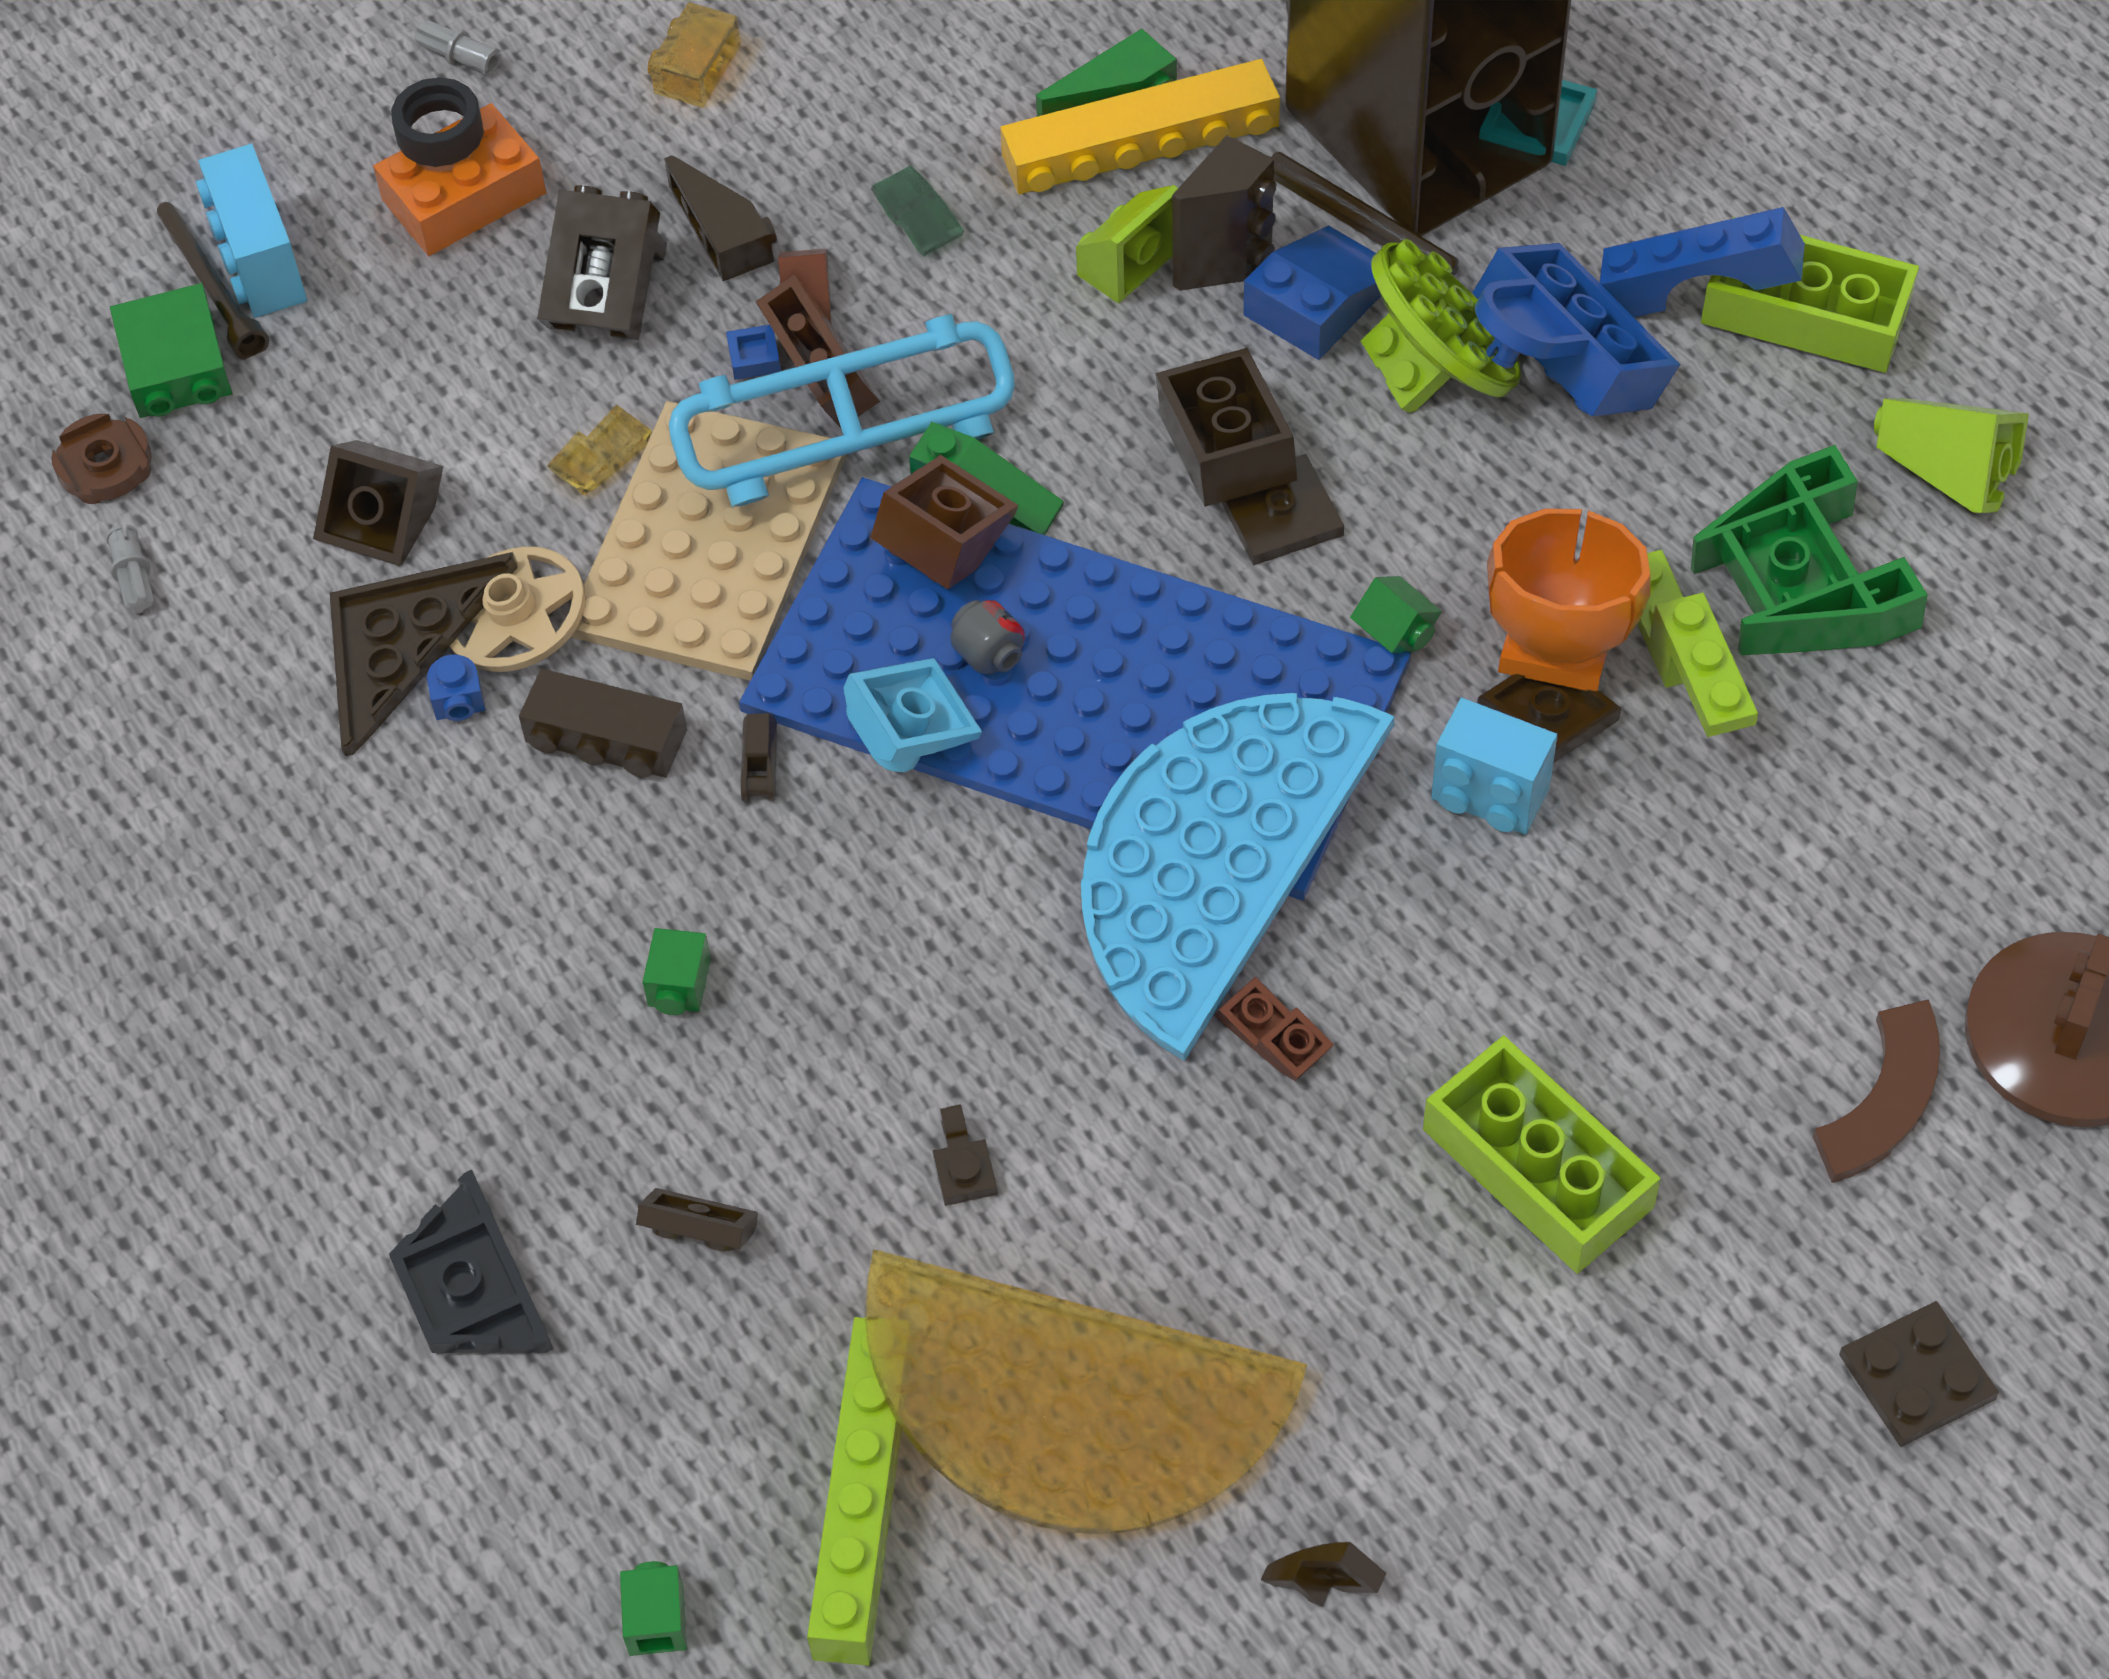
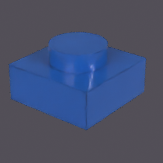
[726,324,781,380]

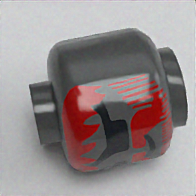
[950,600,1025,674]

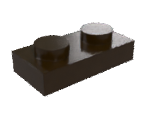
[636,1188,758,1251]

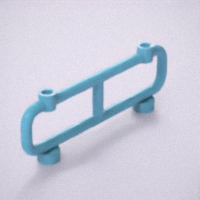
[669,314,1015,508]

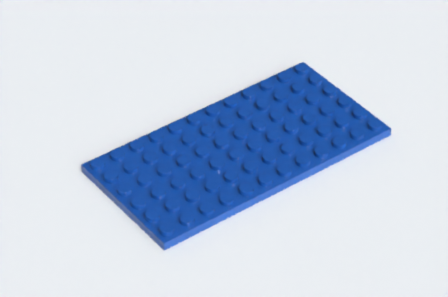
[739,477,1411,901]

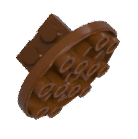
[1965,932,2109,1127]

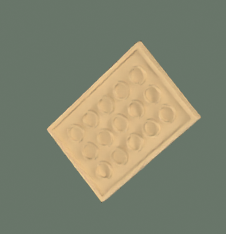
[570,401,847,681]

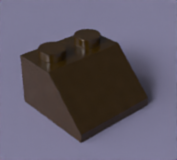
[313,440,444,566]

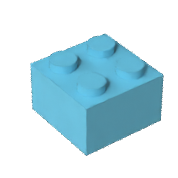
[1431,697,1557,835]

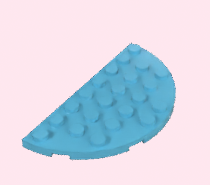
[1081,693,1395,1061]

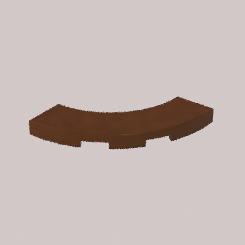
[1813,999,1940,1183]

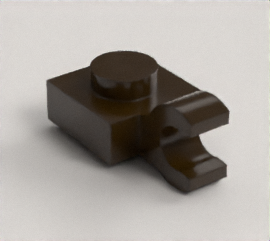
[933,1104,998,1206]

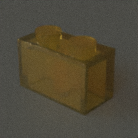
[648,2,741,108]

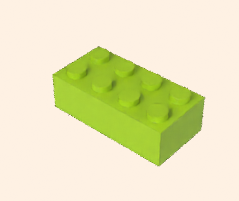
[1701,217,1919,373]
[1423,1035,1661,1274]

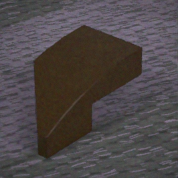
[1261,1542,1387,1607]

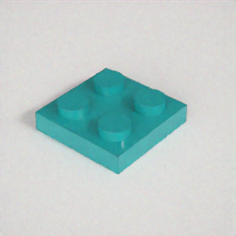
[1479,79,1597,166]

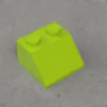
[1076,185,1178,304]

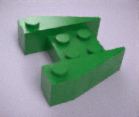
[1691,445,1928,655]

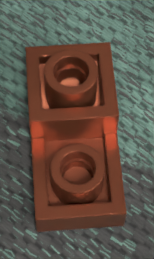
[1215,977,1334,1081]

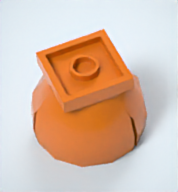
[1487,508,1651,691]

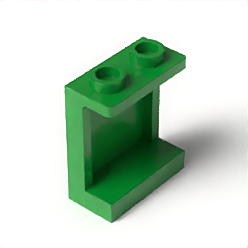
[109,283,233,418]

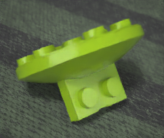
[1361,239,1521,413]

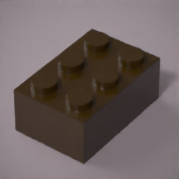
[1155,348,1298,507]

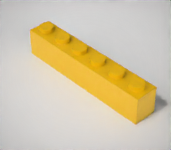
[1000,58,1280,195]

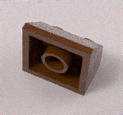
[870,455,1019,589]

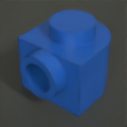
[427,655,486,721]

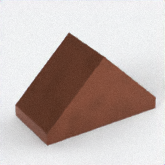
[778,248,831,323]

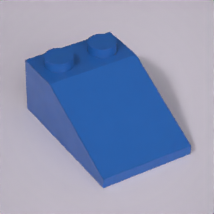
[1243,225,1381,360]

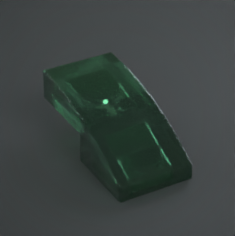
[871,165,964,257]

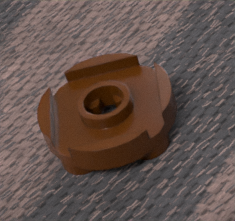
[51,414,152,504]

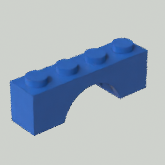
[1600,207,1805,317]

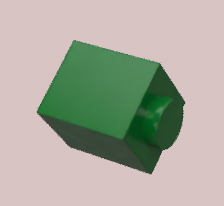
[1350,576,1442,653]
[642,928,711,1015]
[620,1561,687,1656]

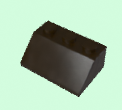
[1172,135,1277,291]

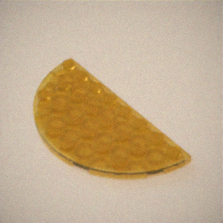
[865,1249,1307,1534]

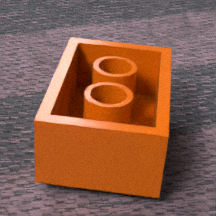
[373,103,547,257]

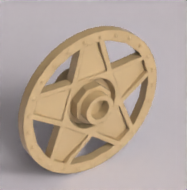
[449,547,586,672]

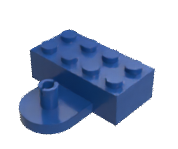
[1472,243,1681,417]

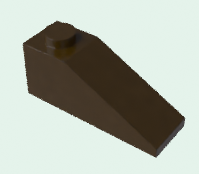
[664,155,777,281]

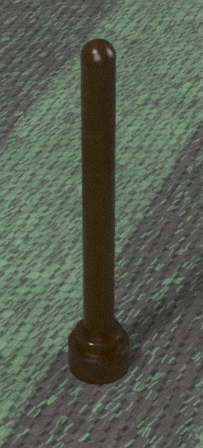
[157,202,269,360]

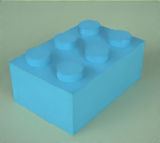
[195,143,307,318]

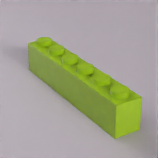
[807,1317,913,1666]

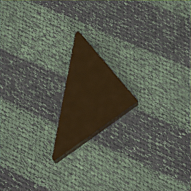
[329,552,518,756]

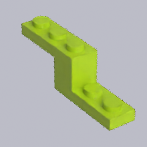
[1637,549,1758,737]

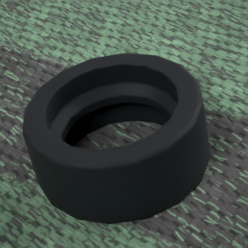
[391,77,484,167]

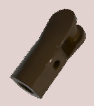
[741,713,777,801]

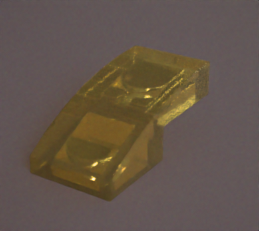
[547,404,652,495]

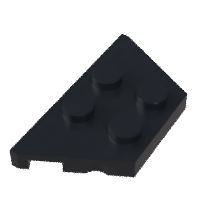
[389,1170,553,1353]

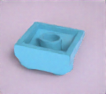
[843,658,982,772]

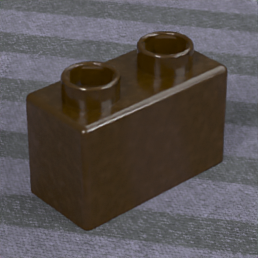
[1285,0,1571,236]

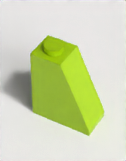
[1874,398,2029,513]

